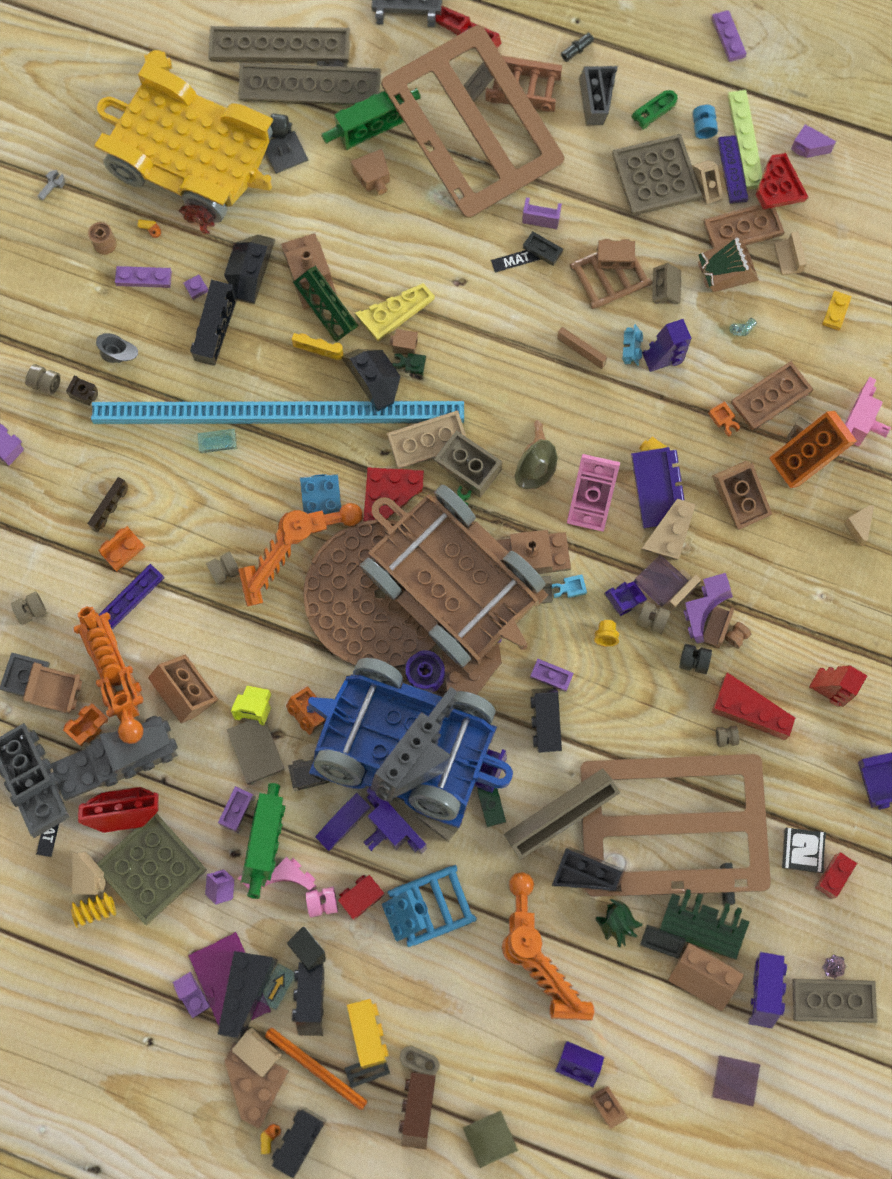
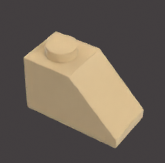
[693,160,724,204]
[72,852,105,895]

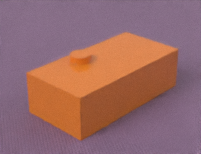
[769,411,857,488]

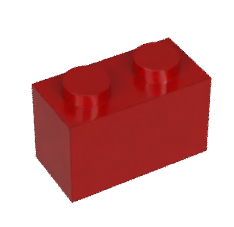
[815,852,858,899]
[338,874,385,920]

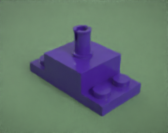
[363,787,427,854]

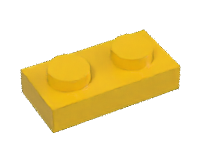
[822,290,852,331]

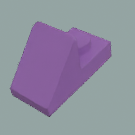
[173,972,210,1018]

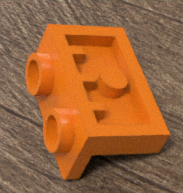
[98,526,145,572]
[286,686,326,735]

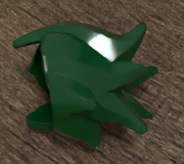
[595,899,643,947]

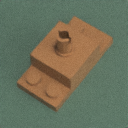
[281,233,337,310]
[496,530,571,574]

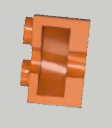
[63,703,108,747]

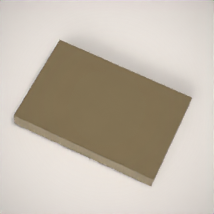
[227,720,285,784]

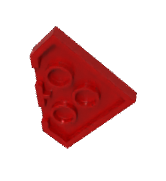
[755,153,809,209]
[363,467,424,522]

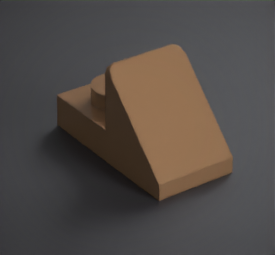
[590,1086,628,1129]

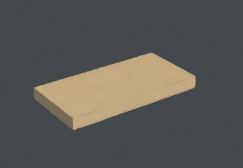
[387,410,466,469]

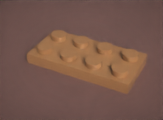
[703,204,785,248]
[731,361,814,431]

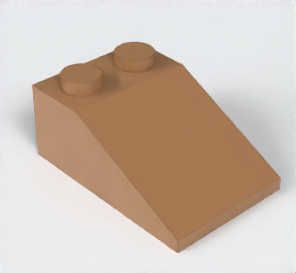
[712,461,772,530]

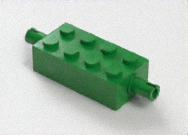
[321,88,421,150]
[241,783,286,899]

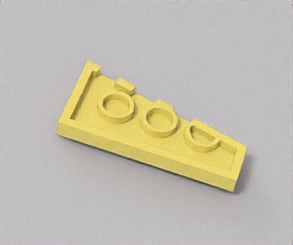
[355,283,435,342]

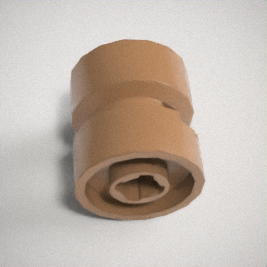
[88,222,116,255]

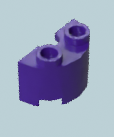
[604,581,647,616]

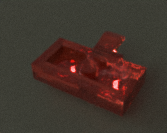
[179,205,215,234]

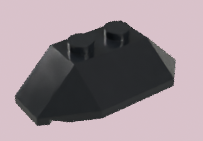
[224,235,275,304]
[342,349,401,412]

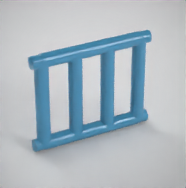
[387,865,477,948]

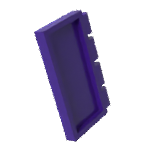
[631,447,685,528]

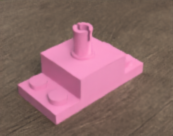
[844,377,891,452]
[567,454,620,532]

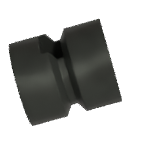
[679,644,712,674]

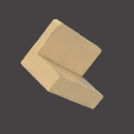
[774,232,807,276]
[657,569,701,611]
[232,1028,283,1077]

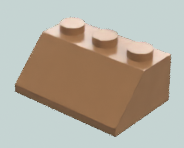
[148,654,219,724]
[668,943,744,1012]

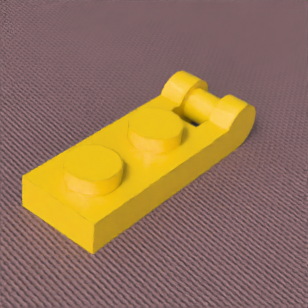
[292,333,344,360]

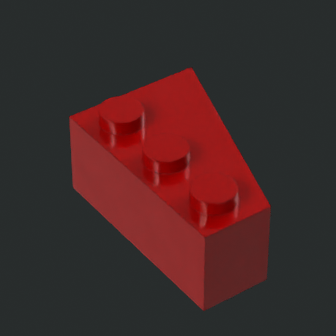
[809,665,868,707]

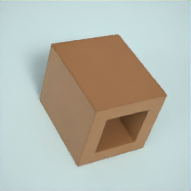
[390,329,418,355]

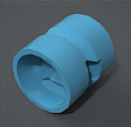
[692,105,718,139]

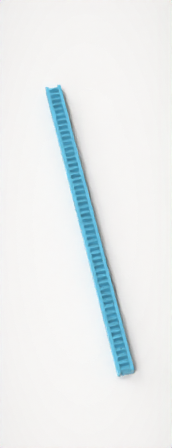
[91,401,464,424]

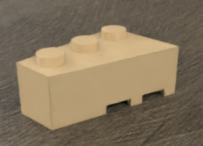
[641,499,696,560]

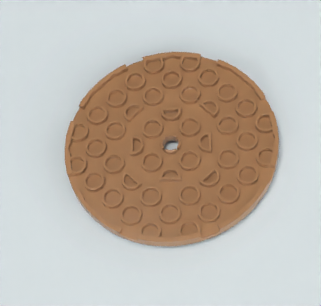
[303,520,437,668]

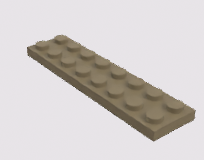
[208,26,350,63]
[238,63,381,105]

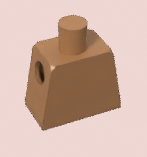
[351,149,390,195]

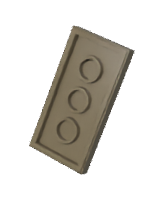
[792,979,877,1023]

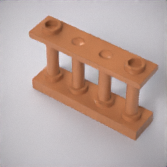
[485,55,563,112]

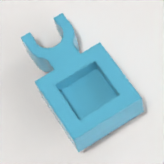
[551,574,587,598]

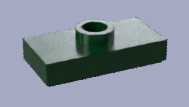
[477,788,506,827]

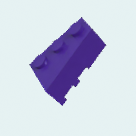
[748,952,787,1028]

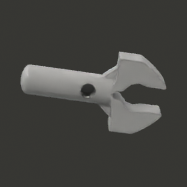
[38,170,65,200]

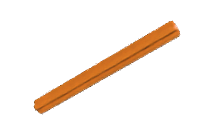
[265,1028,367,1110]

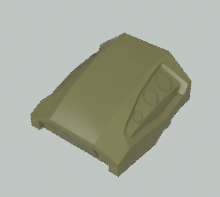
[463,1110,518,1168]

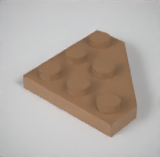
[442,643,502,695]
[225,1042,289,1128]

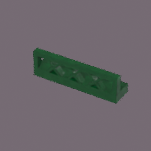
[293,266,358,342]

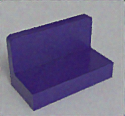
[555,1041,604,1087]

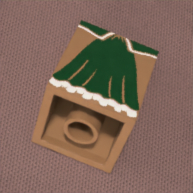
[698,237,759,292]

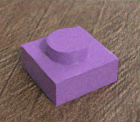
[183,274,208,300]

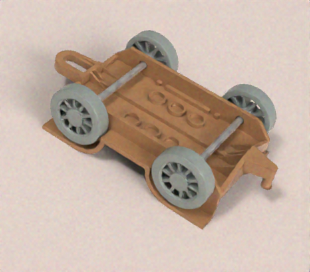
[360,485,549,675]

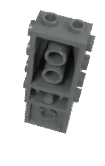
[370,687,457,803]
[51,716,178,801]
[0,723,70,838]

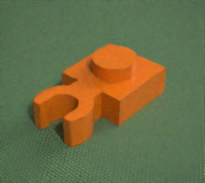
[708,401,740,436]

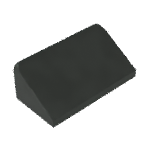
[287,927,326,971]

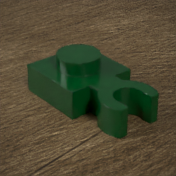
[393,353,426,375]

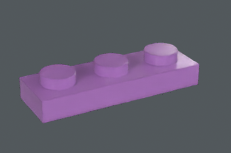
[711,10,747,62]
[115,266,172,288]

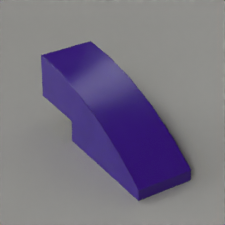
[315,793,371,851]

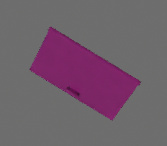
[188,932,271,1025]

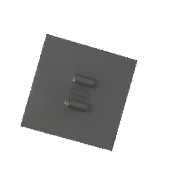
[265,131,309,174]

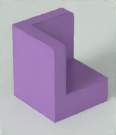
[205,869,235,905]

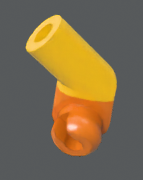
[138,219,161,238]
[261,1124,281,1154]

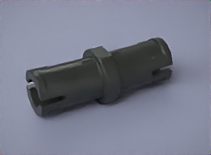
[561,32,594,62]

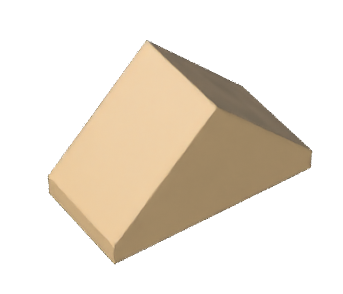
[844,505,874,546]

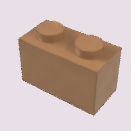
[597,239,635,269]

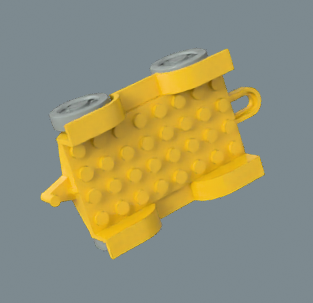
[94,62,273,223]

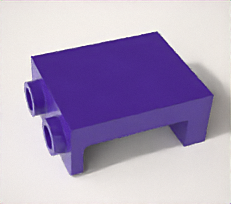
[858,752,892,810]

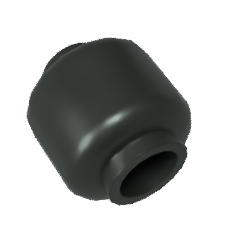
[270,113,292,139]

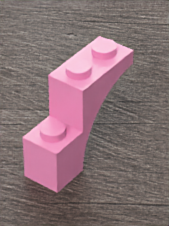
[238,857,316,891]

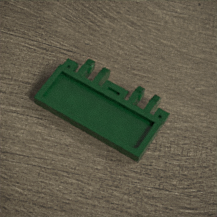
[659,889,750,960]

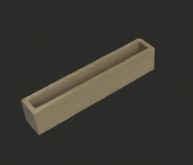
[504,768,620,860]

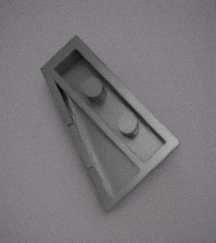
[579,66,618,125]

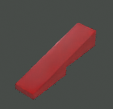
[436,6,501,49]

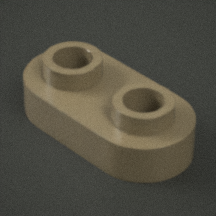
[400,1046,439,1075]

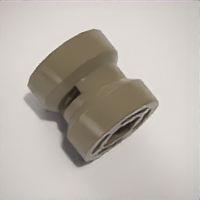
[716,726,739,747]

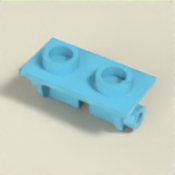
[622,324,643,366]

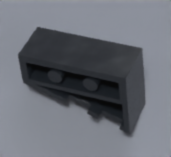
[530,688,562,753]

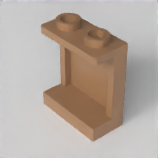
[22,662,82,714]

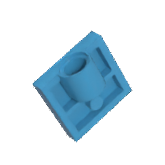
[300,474,341,514]
[382,889,428,942]

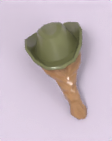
[515,420,558,489]

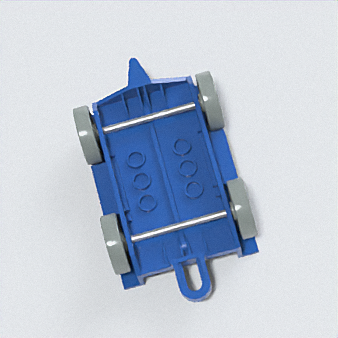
[307,658,513,828]

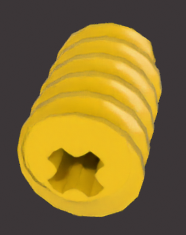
[71,892,117,928]

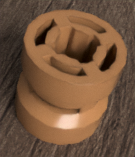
[725,622,752,649]

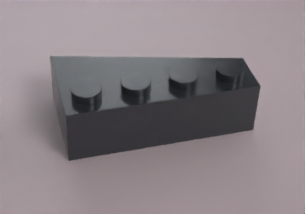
[190,279,237,366]
[217,951,278,1039]

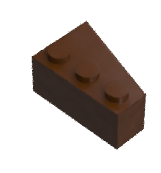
[398,1072,436,1150]

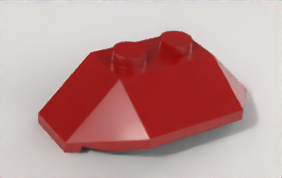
[78,787,159,833]

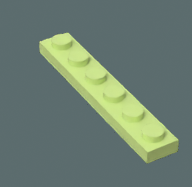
[728,90,762,190]

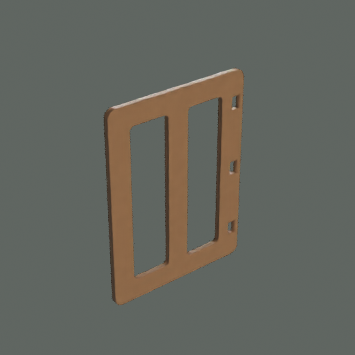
[382,25,564,218]
[580,754,771,897]

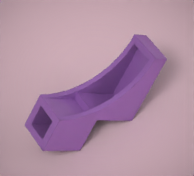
[683,573,733,644]

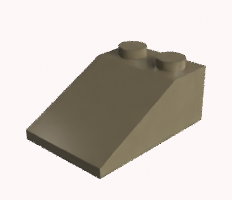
[434,431,502,498]

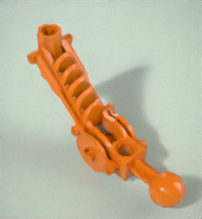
[238,503,363,607]
[73,606,144,744]
[502,872,594,1021]

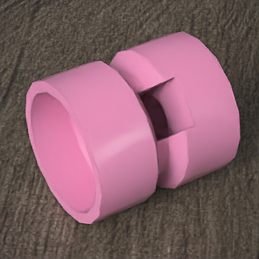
[306,887,338,918]

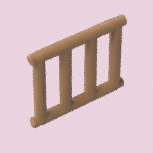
[570,239,652,309]

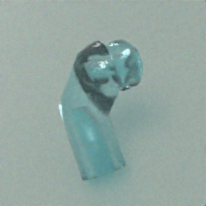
[730,318,757,336]

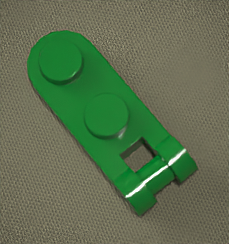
[631,90,678,130]

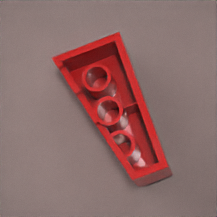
[711,672,796,740]

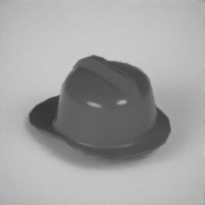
[96,333,138,363]

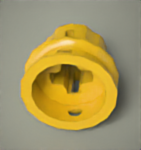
[594,620,620,647]

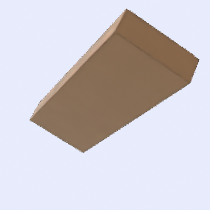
[557,327,607,369]

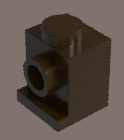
[66,375,98,406]

